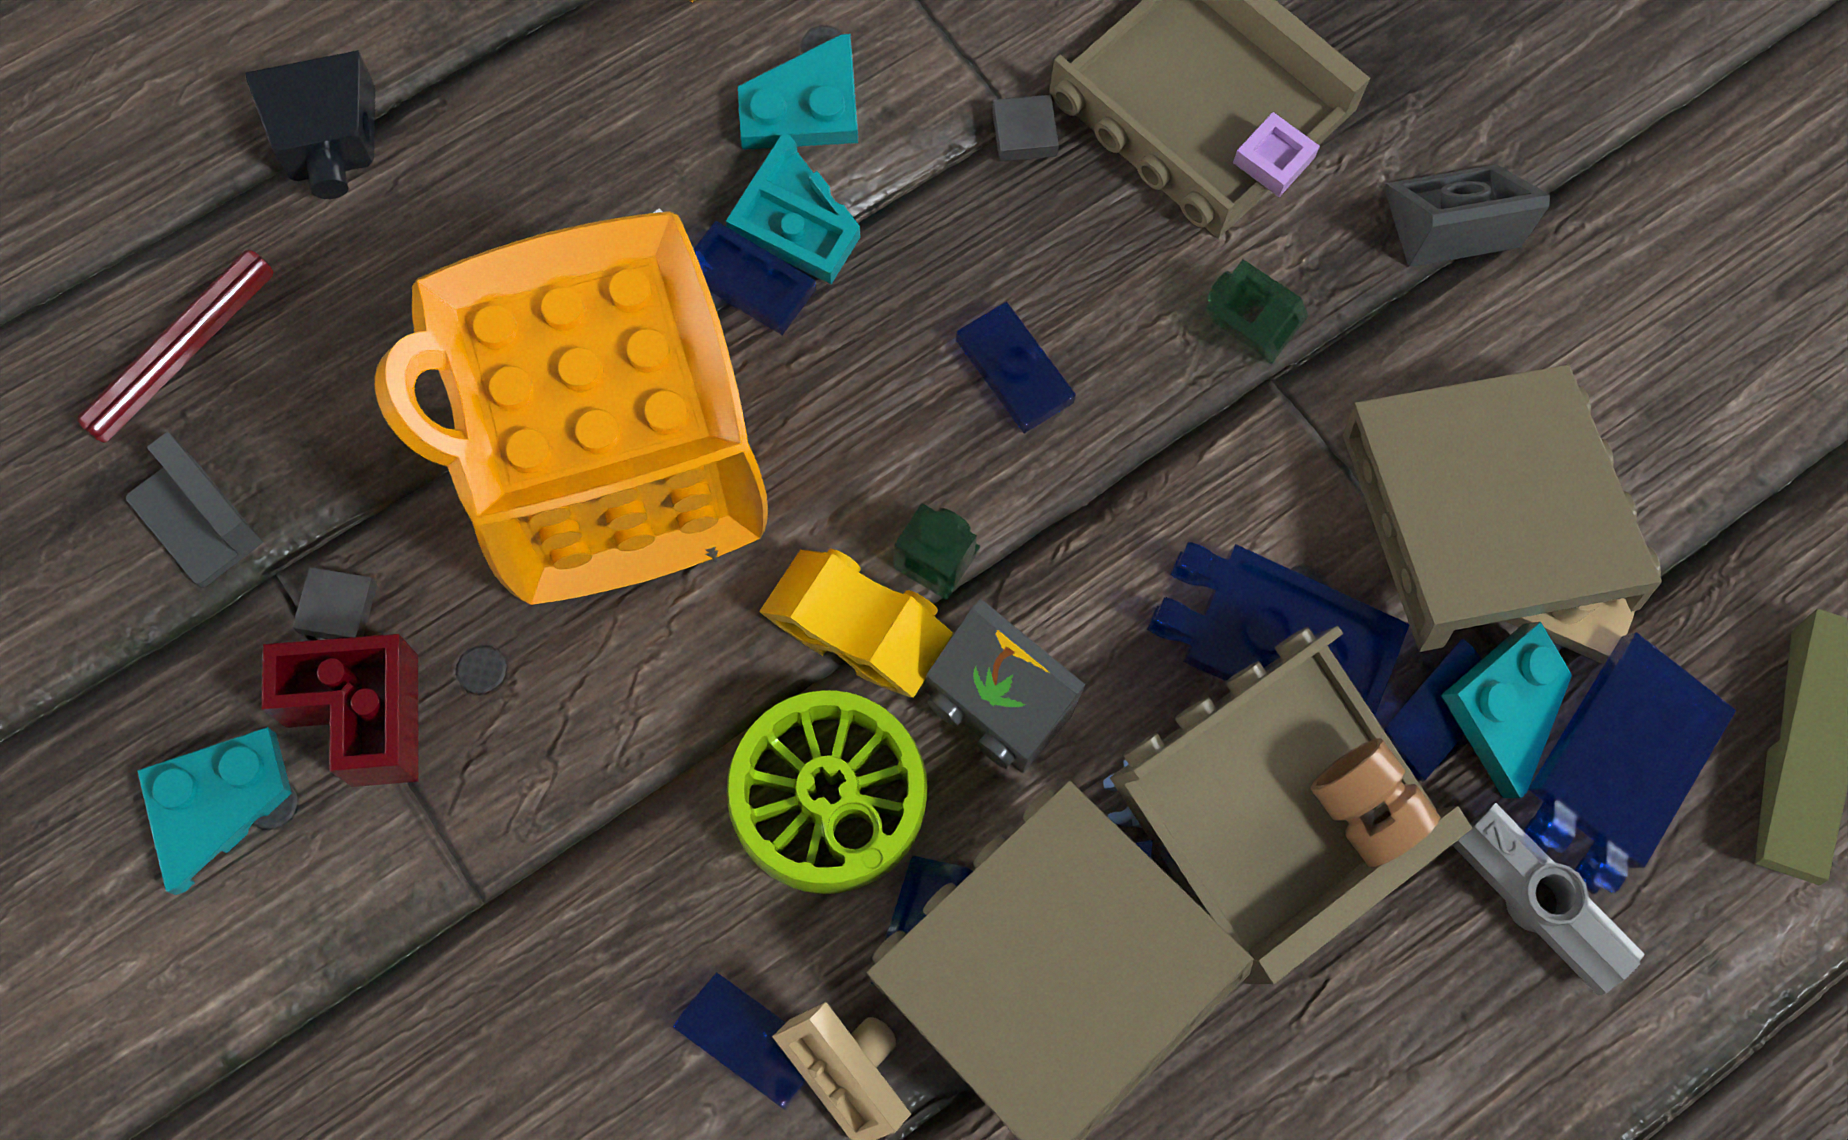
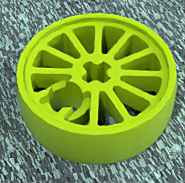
[727,690,927,894]

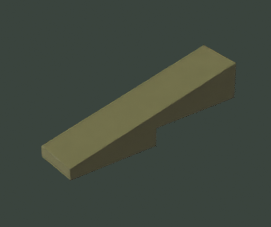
[1755,608,1848,886]

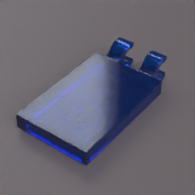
[1147,542,1410,716]
[1523,632,1736,894]

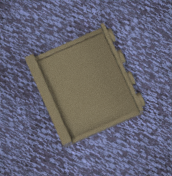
[1049,0,1370,239]
[1343,364,1662,652]
[1110,626,1473,985]
[866,781,1254,1140]

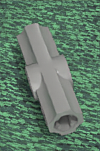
[1452,803,1645,996]

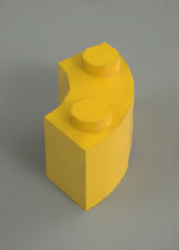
[759,548,954,698]

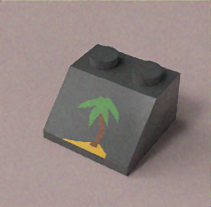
[925,598,1085,773]

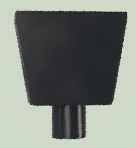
[245,50,375,199]

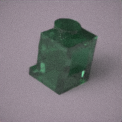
[1206,259,1309,365]
[894,503,980,600]

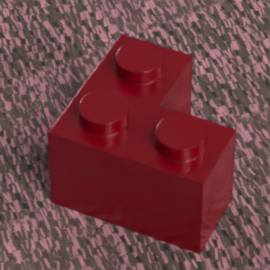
[261,634,419,787]

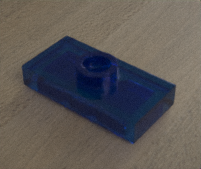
[694,221,816,335]
[956,301,1076,434]

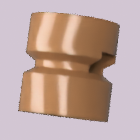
[1310,738,1441,867]

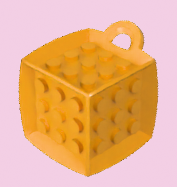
[375,211,768,605]

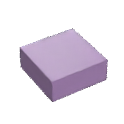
[1233,112,1320,197]

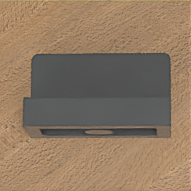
[126,431,264,588]

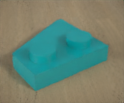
[738,34,858,150]
[726,132,860,284]
[1441,622,1572,798]
[137,727,292,895]

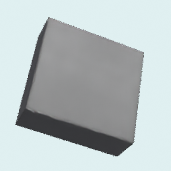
[992,95,1059,161]
[292,567,378,639]

